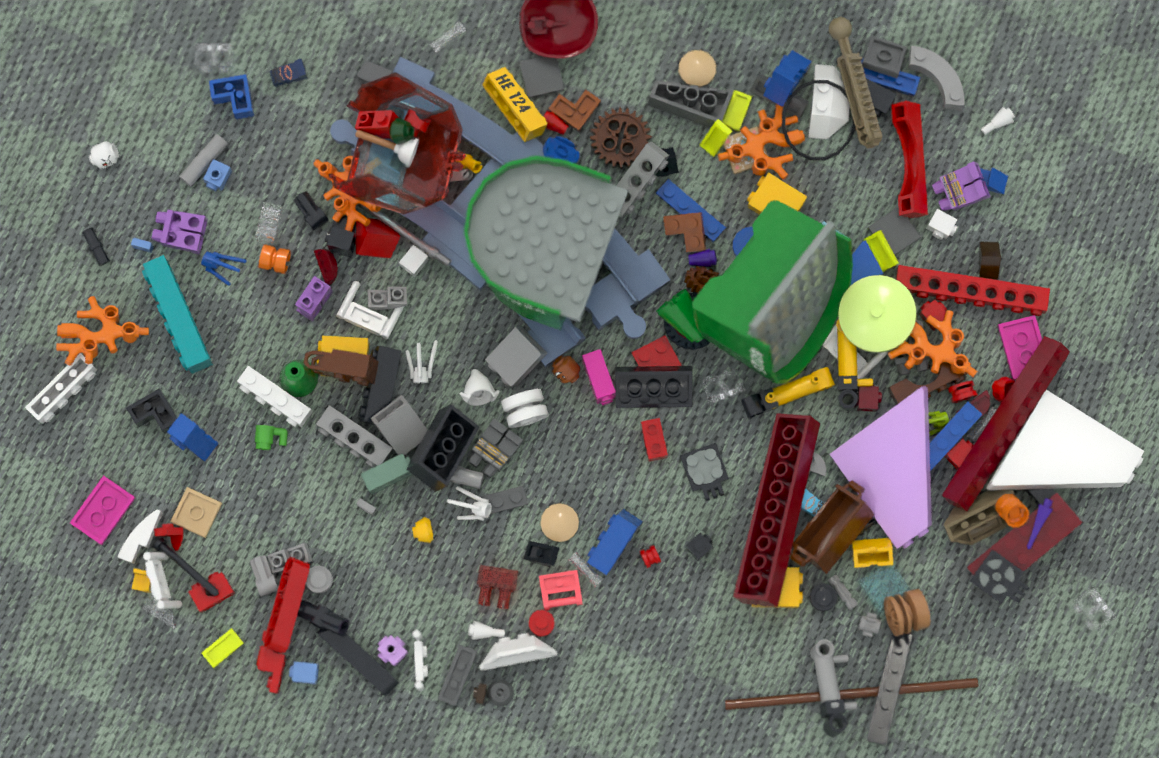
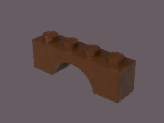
[888,353,967,405]

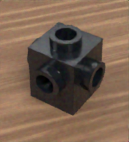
[649,147,679,177]

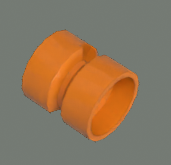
[259,244,291,274]
[995,494,1029,527]

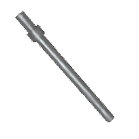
[357,204,452,267]

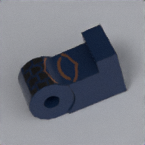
[270,59,308,87]

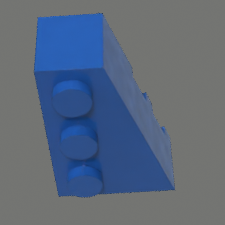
[763,50,812,107]
[167,413,218,461]
[587,509,643,575]

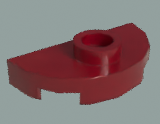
[314,249,338,285]
[956,390,990,418]

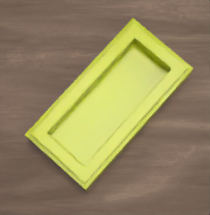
[722,90,752,132]
[700,119,732,157]
[864,230,899,272]
[202,628,244,668]

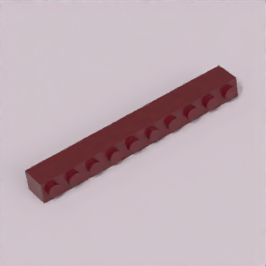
[941,336,1070,512]

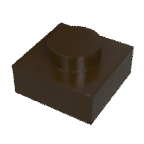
[473,683,487,705]

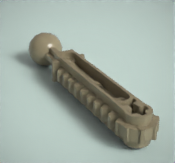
[829,17,882,148]

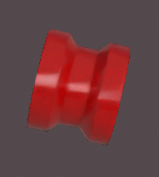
[639,545,661,568]

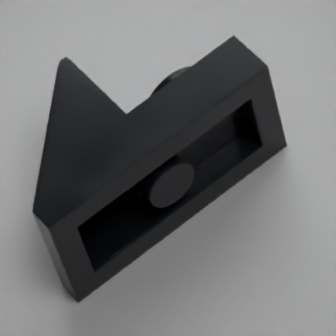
[523,541,560,567]

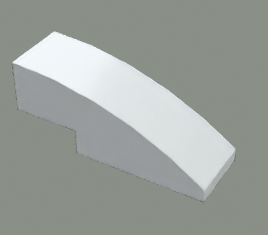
[117,510,163,564]

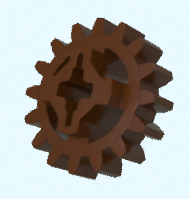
[684,266,719,295]

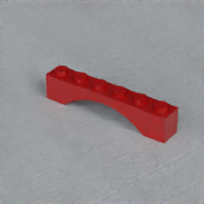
[891,101,928,218]

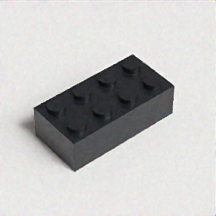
[406,404,480,492]

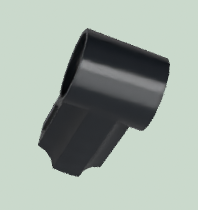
[294,191,329,231]

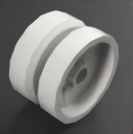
[501,389,549,428]

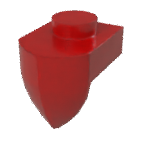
[154,524,184,551]

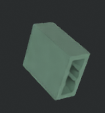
[361,453,413,495]

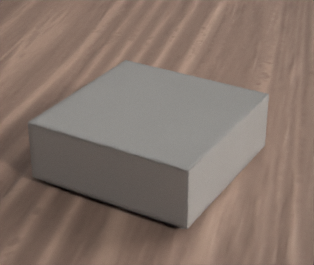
[356,498,377,516]

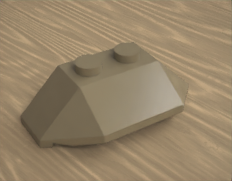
[943,490,1015,545]

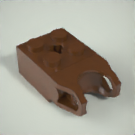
[303,349,379,386]

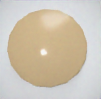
[679,50,716,87]
[540,503,579,542]

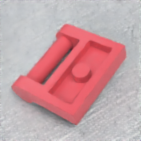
[539,570,583,611]

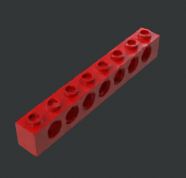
[895,265,1050,316]

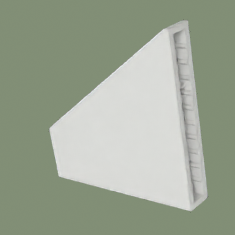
[986,390,1144,490]

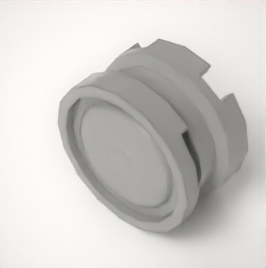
[306,566,333,594]

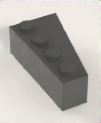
[648,80,734,128]

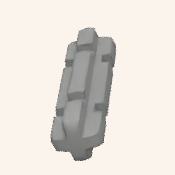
[828,575,858,610]

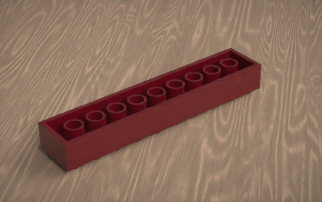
[733,413,821,608]

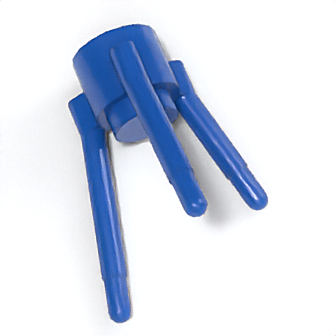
[201,251,247,286]

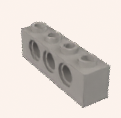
[616,141,669,217]
[316,405,394,468]

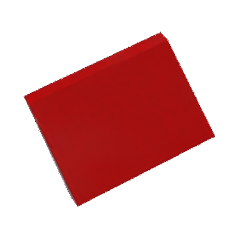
[356,218,400,258]

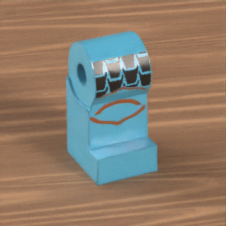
[801,488,825,517]

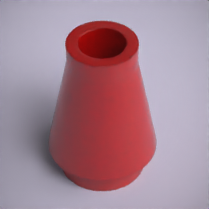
[543,111,568,135]

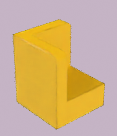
[132,569,152,593]

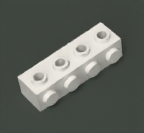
[25,353,97,424]
[237,366,312,428]

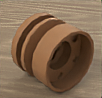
[884,589,930,636]

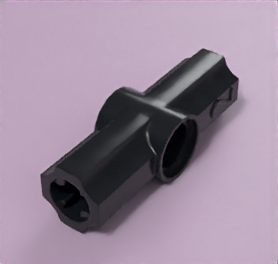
[297,599,349,635]

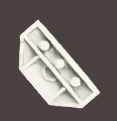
[808,64,850,139]
[480,633,557,671]

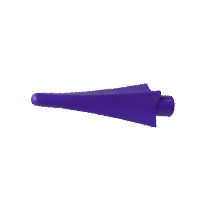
[1027,498,1053,549]

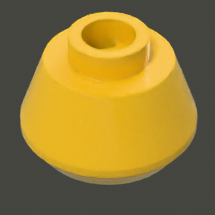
[412,517,434,543]

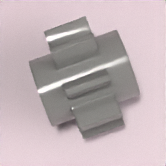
[858,612,881,637]

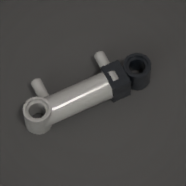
[810,639,857,737]

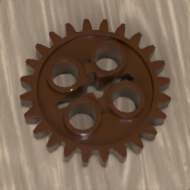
[590,107,652,169]

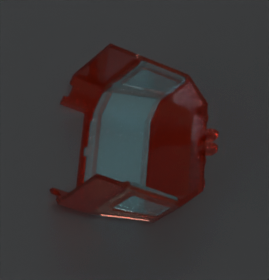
[328,72,466,215]

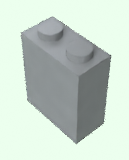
[485,326,548,387]
[371,395,428,455]

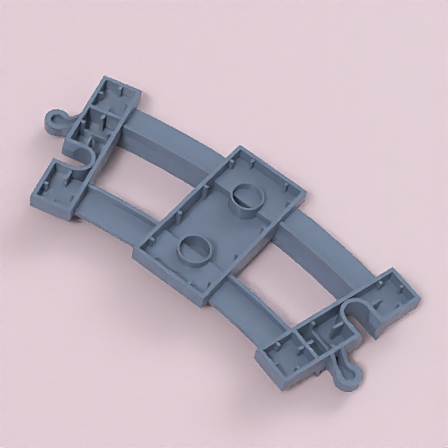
[330,57,670,368]

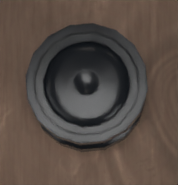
[809,584,837,611]

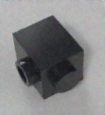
[685,532,713,561]

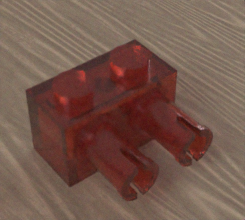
[477,565,519,610]

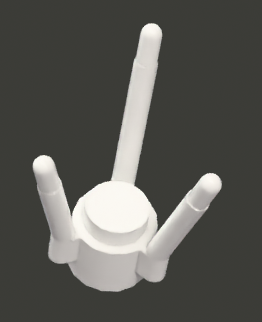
[406,340,438,383]
[447,486,492,521]

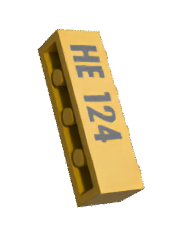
[482,67,548,142]

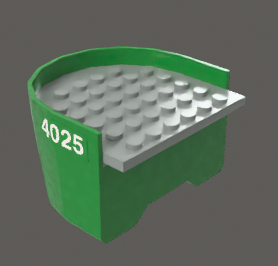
[464,156,628,331]
[692,200,853,384]

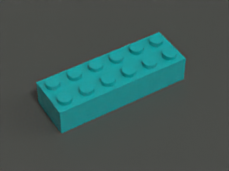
[142,255,213,374]

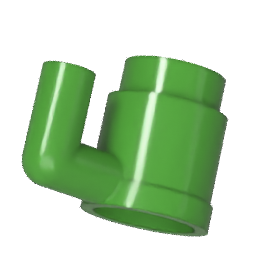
[254,425,288,450]

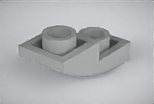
[367,287,407,310]
[267,543,312,574]

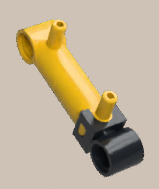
[836,319,873,411]
[741,367,835,418]

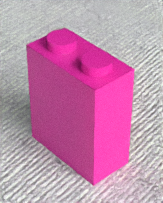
[582,349,616,406]

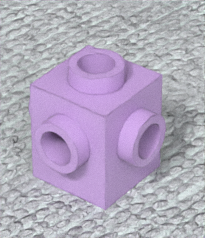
[378,636,408,667]

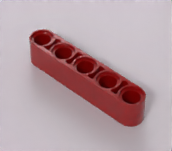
[264,557,310,654]

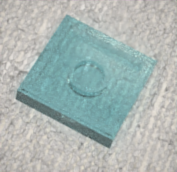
[858,564,910,614]

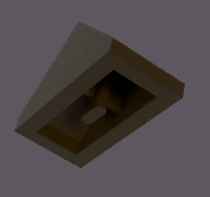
[979,242,1001,280]

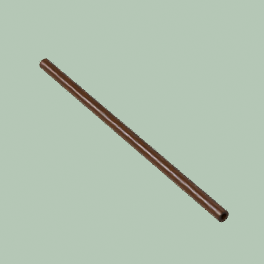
[725,678,978,710]

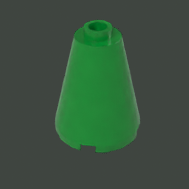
[656,289,704,343]
[280,359,318,397]

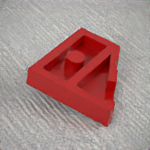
[631,335,682,366]

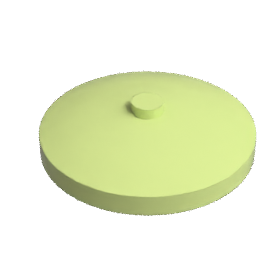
[839,275,916,353]

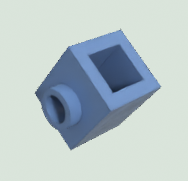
[203,159,232,191]
[289,662,319,684]

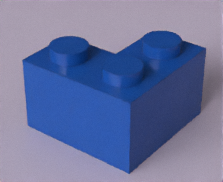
[209,74,254,119]

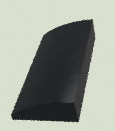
[615,366,692,408]

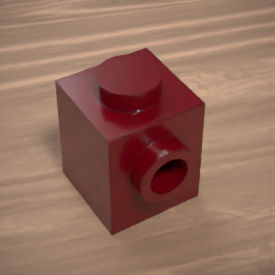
[857,383,882,412]

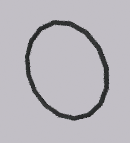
[782,80,856,160]

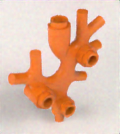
[718,104,805,180]
[313,156,383,232]
[56,296,149,366]
[888,310,978,377]

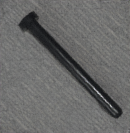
[154,537,219,596]

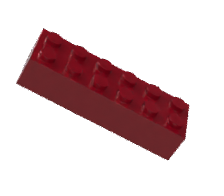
[967,493,1083,575]

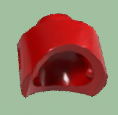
[404,109,432,138]
[992,376,1015,402]
[529,610,555,637]

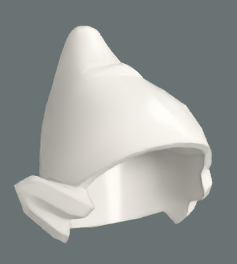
[459,369,500,406]

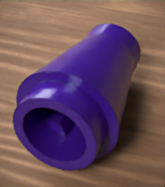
[688,249,717,267]

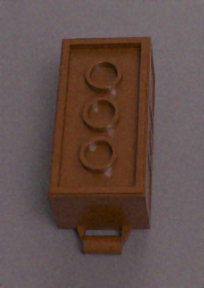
[790,480,875,574]

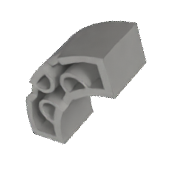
[908,46,964,111]

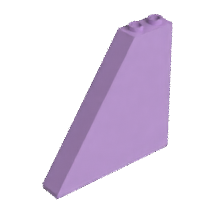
[830,386,932,549]

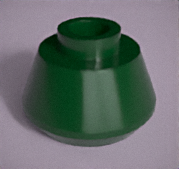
[390,118,414,144]

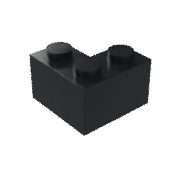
[325,215,356,258]
[126,388,178,434]

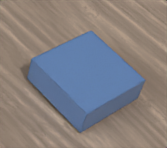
[131,238,153,253]

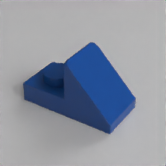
[968,168,1008,194]

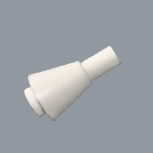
[981,107,1015,135]
[468,621,505,640]

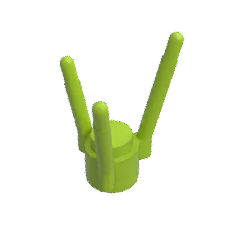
[928,411,949,437]

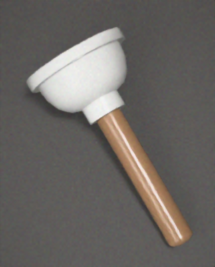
[355,130,419,168]

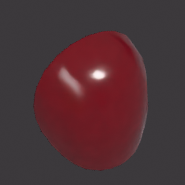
[519,0,598,58]

